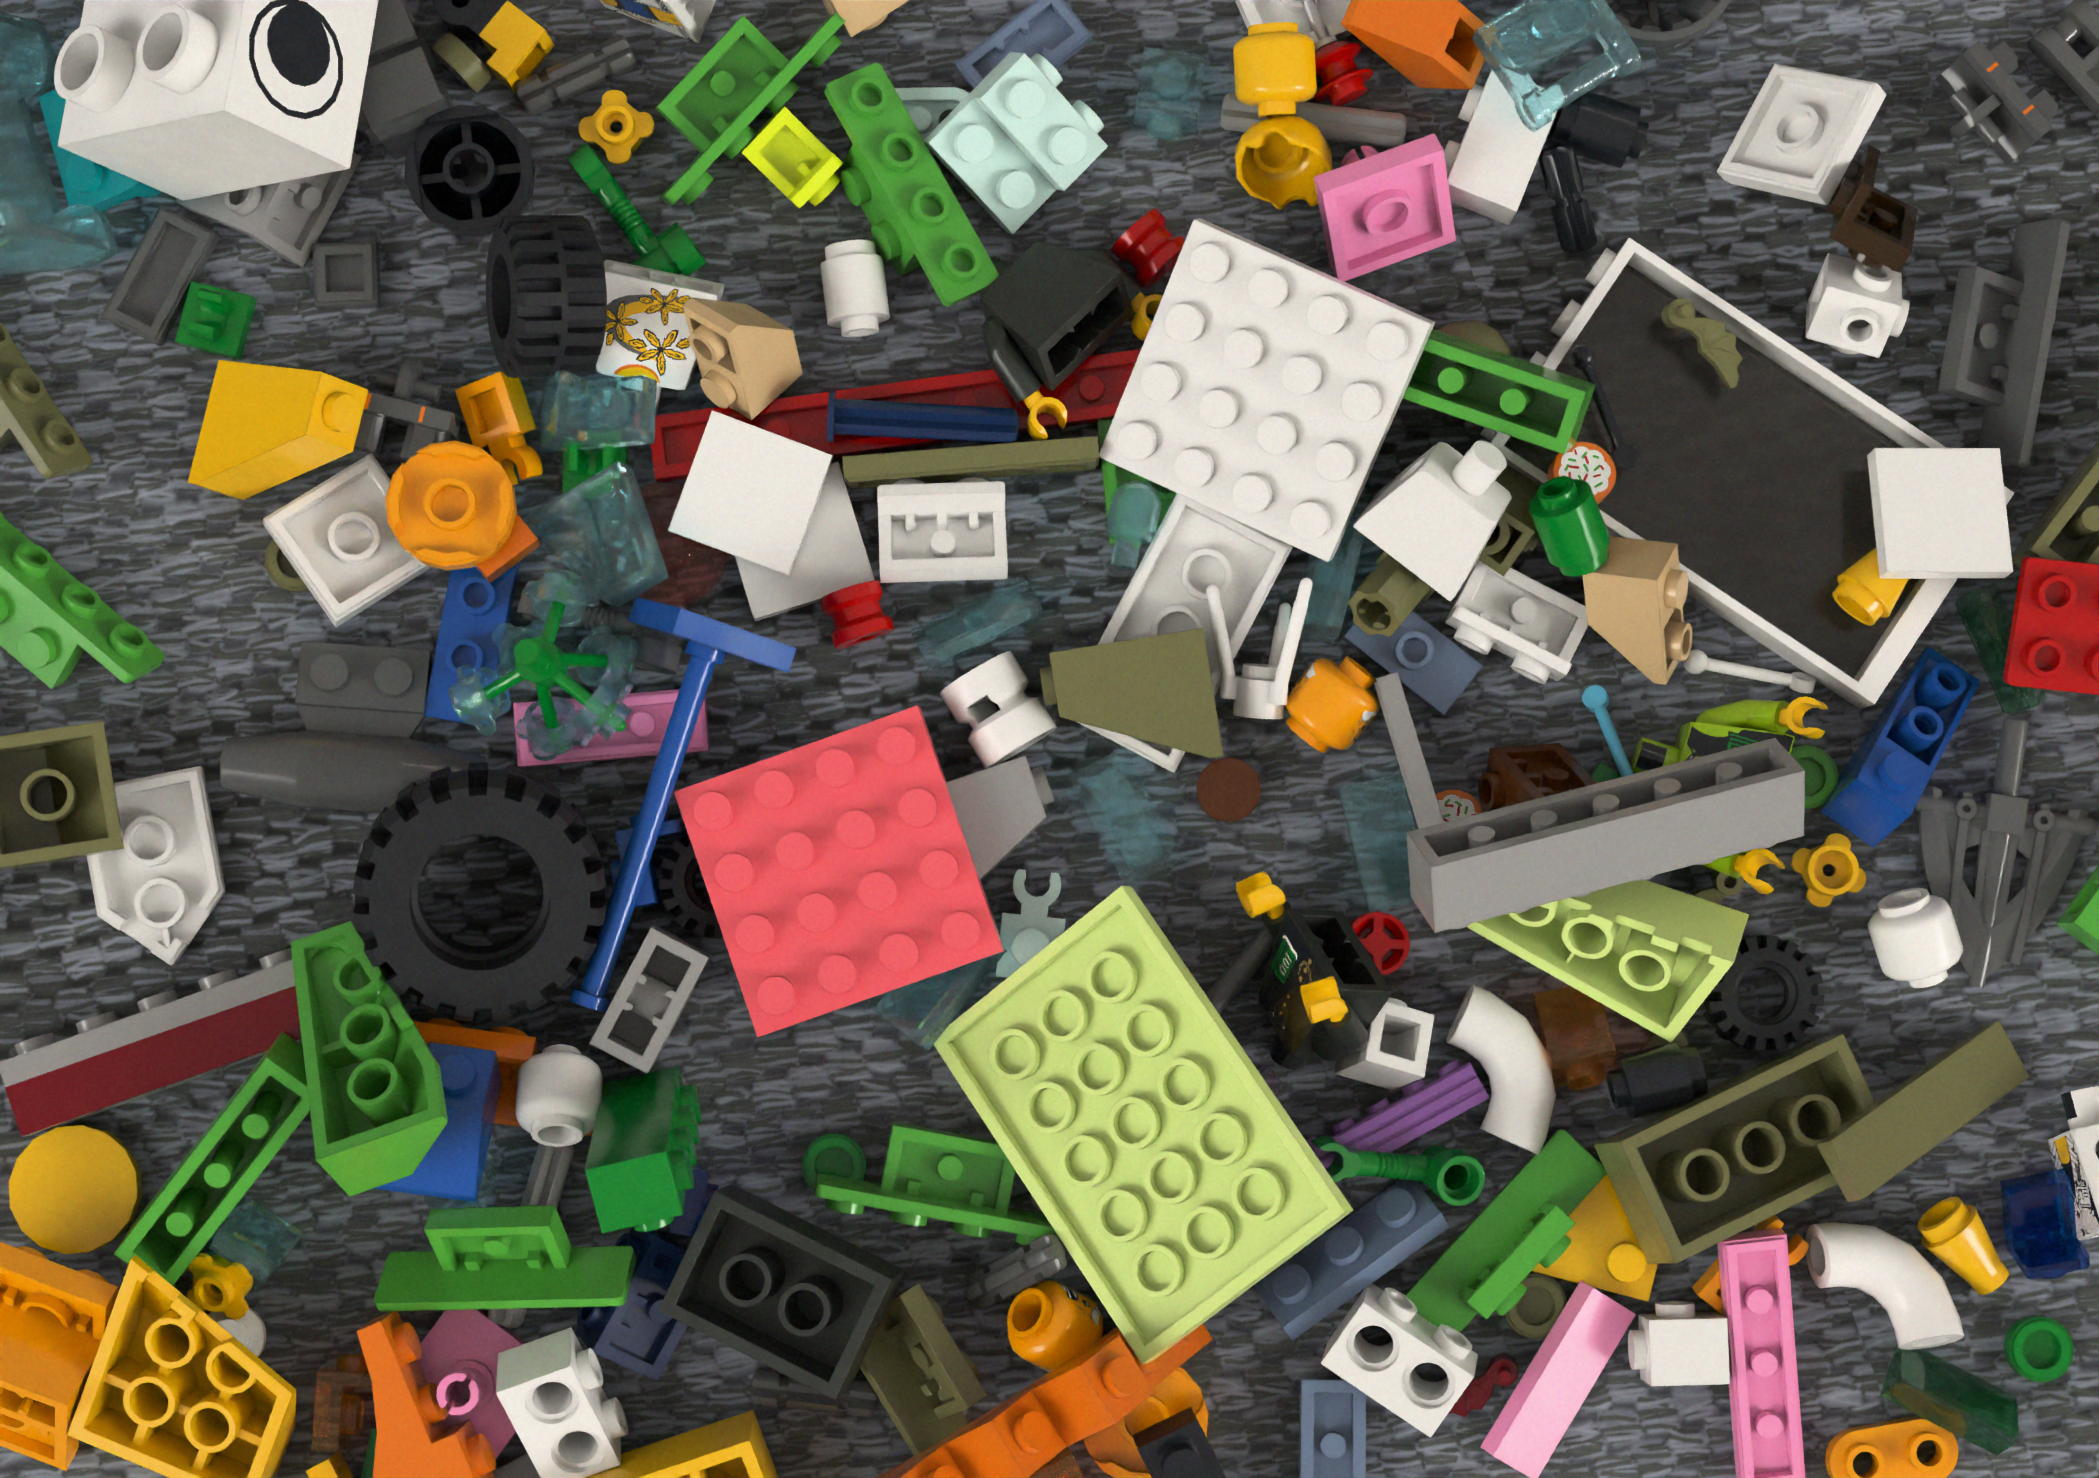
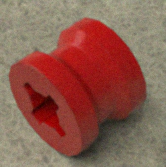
[1111,208,1185,289]
[820,580,895,649]
[1350,911,1410,975]

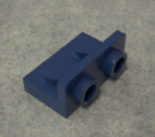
[576,1226,688,1382]

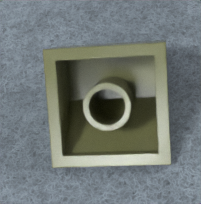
[0,721,125,871]

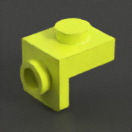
[740,106,843,208]

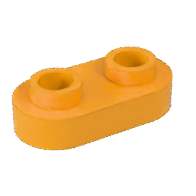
[1825,1416,1958,1478]

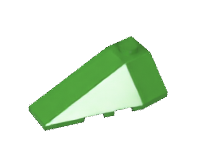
[290,921,448,1196]

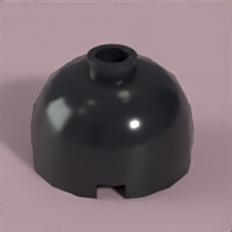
[404,105,535,237]

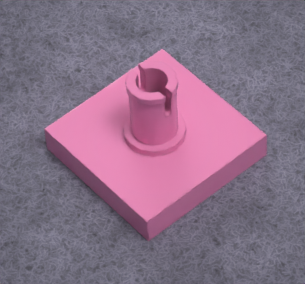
[1314,133,1456,282]
[418,1309,554,1460]

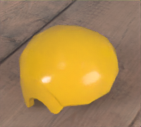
[1235,115,1332,210]

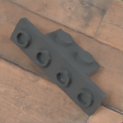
[1938,218,2070,470]

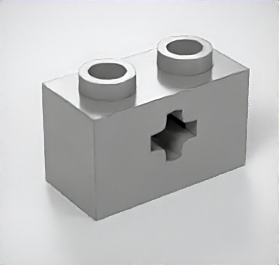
[589,925,712,1074]

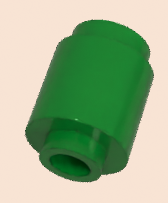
[1528,476,1610,577]

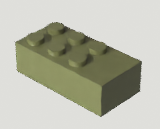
[1593,1034,1875,1264]

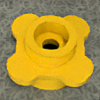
[579,90,655,165]
[1791,833,1866,907]
[187,1252,253,1320]

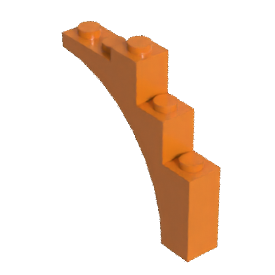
[356,1311,496,1478]
[874,1324,1213,1478]

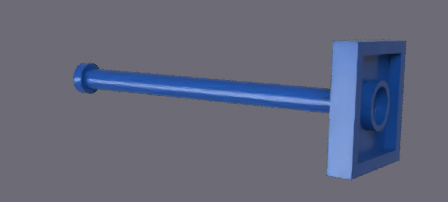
[570,597,797,1012]

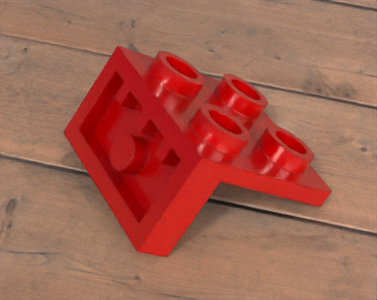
[2003,556,2099,695]

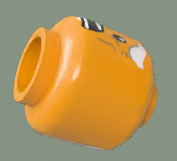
[1285,656,1380,753]
[1007,1280,1103,1372]

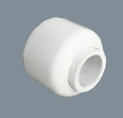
[1868,888,1963,988]
[515,1044,603,1147]

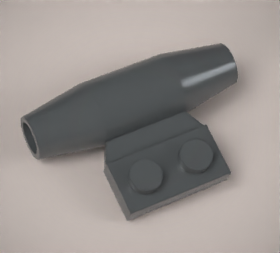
[220,641,486,813]

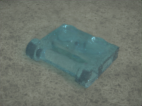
[1472,0,1642,132]

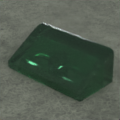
[1955,583,2047,715]
[1880,1343,2019,1456]

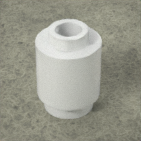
[820,240,890,337]

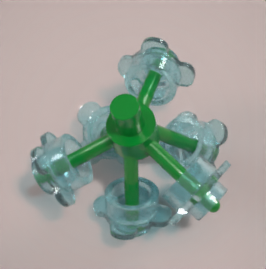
[449,568,638,761]

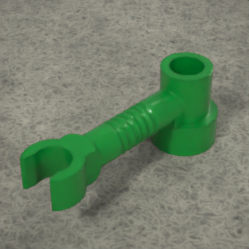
[567,143,707,276]
[1311,1136,1485,1206]

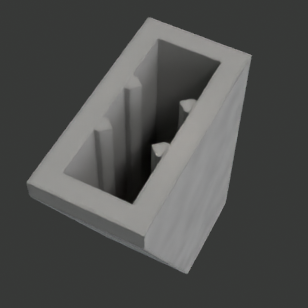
[946,755,1054,881]

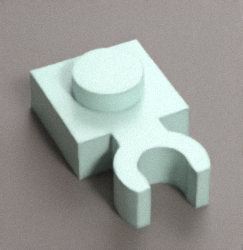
[996,869,1066,978]

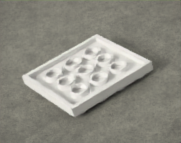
[1099,218,1435,562]

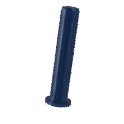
[827,390,1019,443]

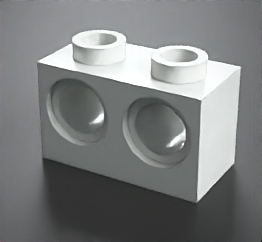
[1321,1284,1478,1438]
[496,1327,628,1478]

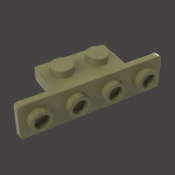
[0,322,93,479]
[854,1243,987,1455]

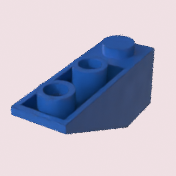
[1820,646,1980,848]

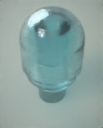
[1106,480,1162,570]

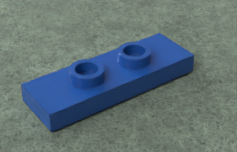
[424,561,521,728]

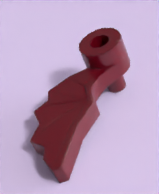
[1448,1353,1518,1418]

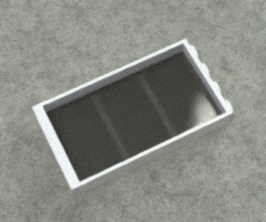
[1480,238,2014,709]

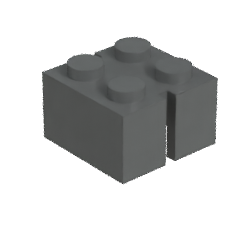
[357,0,454,160]

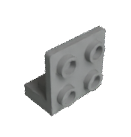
[176,152,362,267]

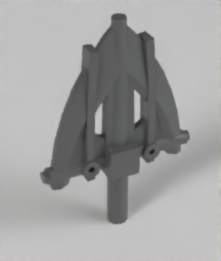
[1914,718,2098,988]

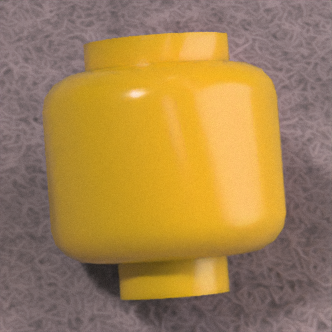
[1233,22,1317,118]

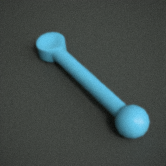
[1582,685,1634,777]

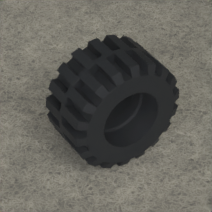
[486,215,607,378]

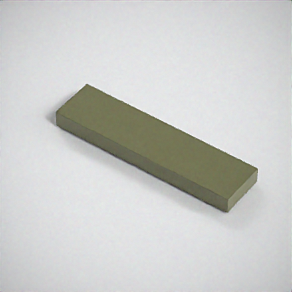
[842,436,1099,490]
[1816,1021,2030,1202]

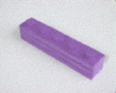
[1306,1059,1489,1168]

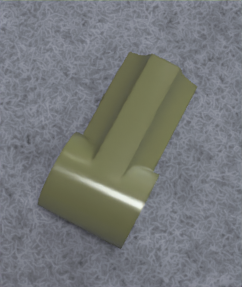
[1347,551,1435,637]

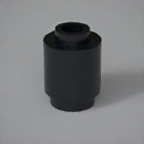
[1550,90,1649,168]
[1606,1041,1708,1119]

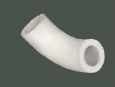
[1447,984,1556,1155]
[1805,1222,1964,1350]

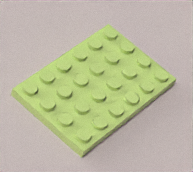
[931,886,1353,1364]

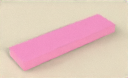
[1717,1228,1805,1478]

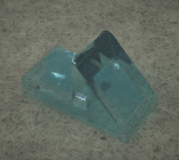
[540,370,657,453]

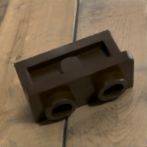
[1826,144,1917,273]

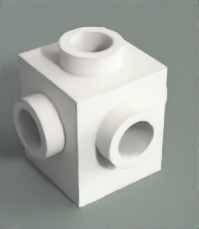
[1805,253,1910,358]

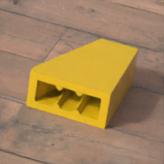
[187,360,368,500]

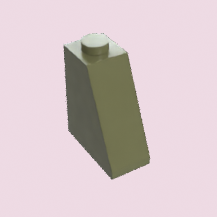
[1040,628,1224,758]

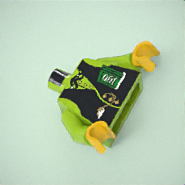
[1630,696,1828,894]

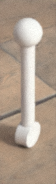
[1683,649,1816,693]

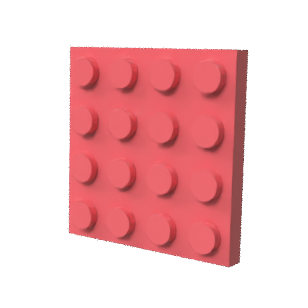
[674,705,1005,1037]

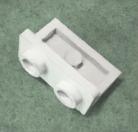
[877,477,1008,583]
[1445,560,1588,684]

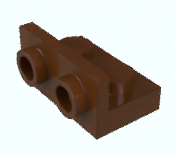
[1478,743,1596,811]

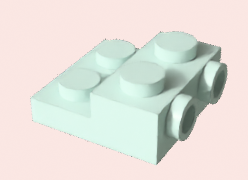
[924,52,1108,234]

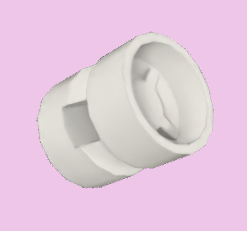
[940,651,1057,769]

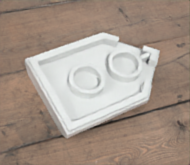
[87,766,225,966]

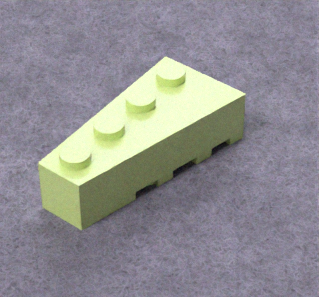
[1467,880,1749,1042]

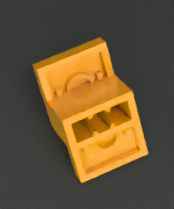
[0,1242,118,1471]

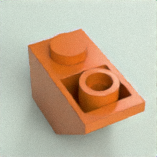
[1341,0,1496,90]

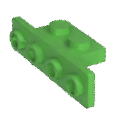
[655,12,845,207]
[824,63,1000,307]
[0,512,166,689]
[814,1121,1062,1245]
[1404,1129,1606,1332]
[374,1205,637,1311]

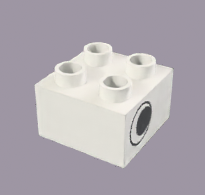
[54,0,378,201]

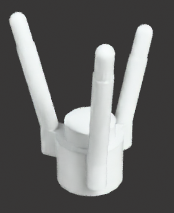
[1206,578,1313,719]

